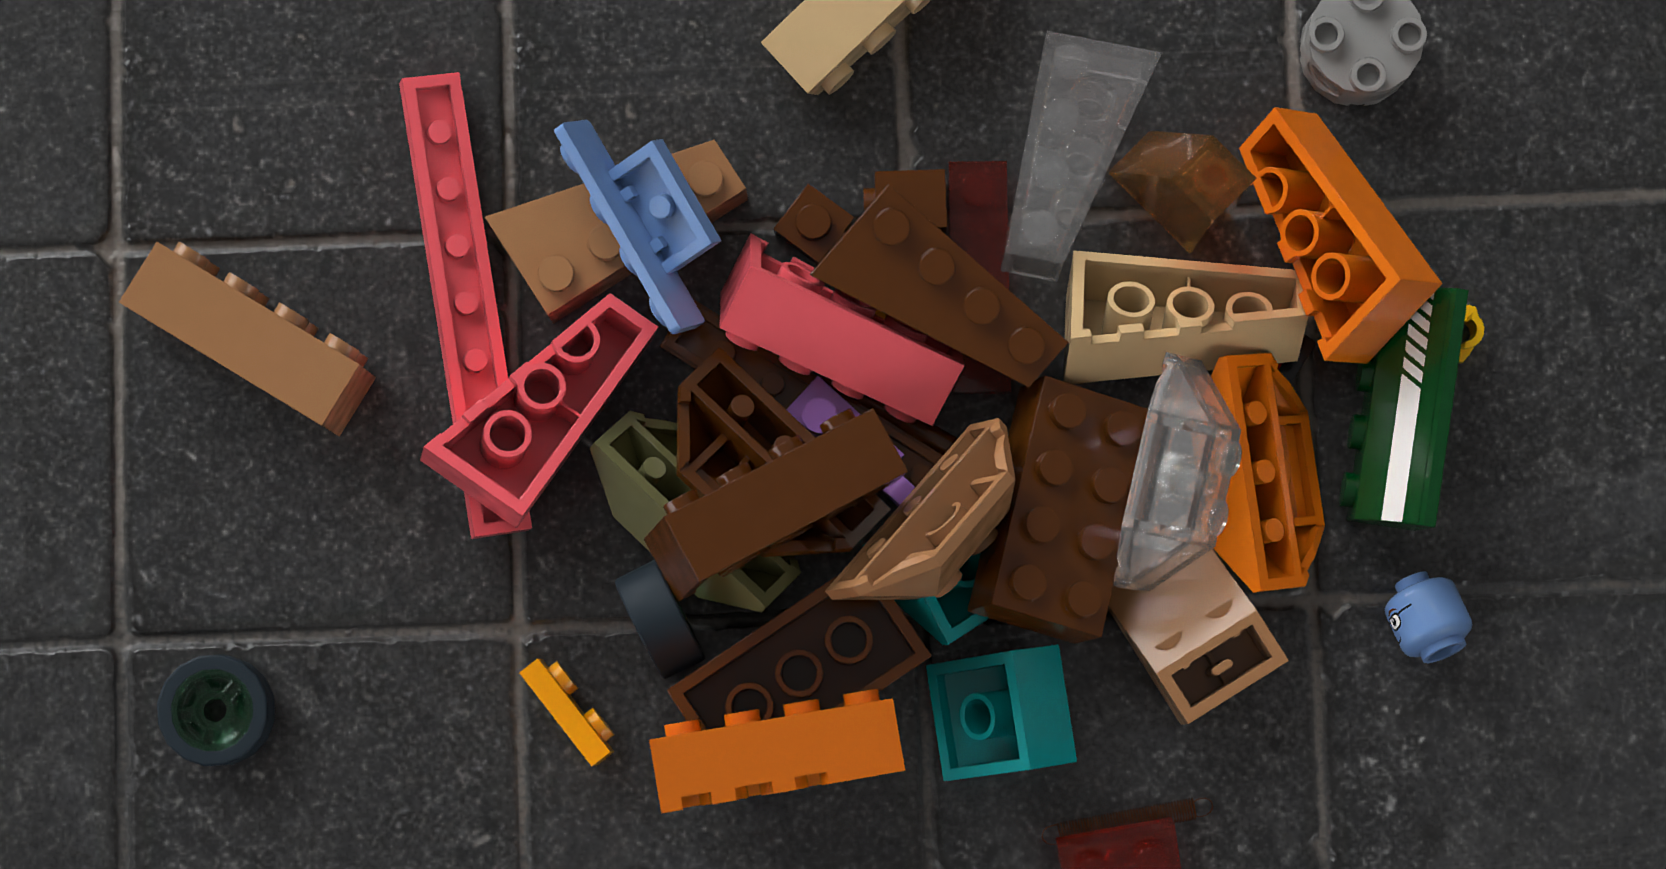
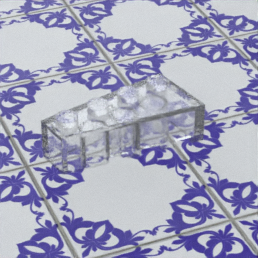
[1000,31,1162,282]

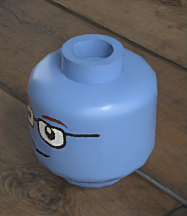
[1384,571,1473,663]

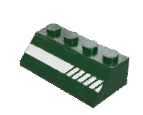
[1339,288,1469,531]

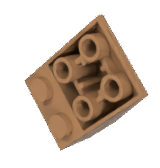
[1108,513,1289,725]

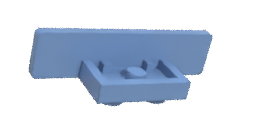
[554,120,722,334]

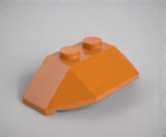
[1190,353,1325,593]

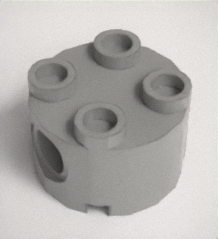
[1300,0,1427,106]

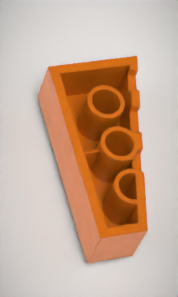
[1239,107,1443,364]
[649,689,905,814]

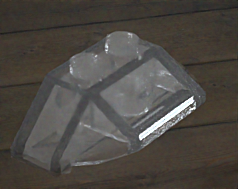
[1113,352,1242,591]

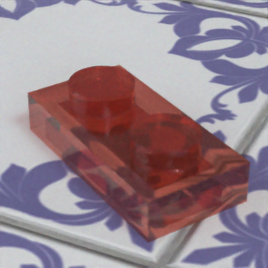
[1055,817,1181,869]

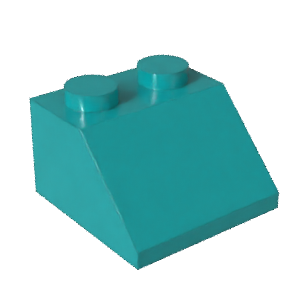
[926,645,1077,781]

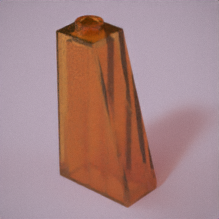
[1108,131,1257,253]

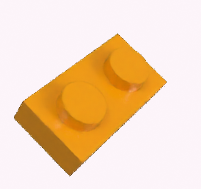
[519,658,614,767]

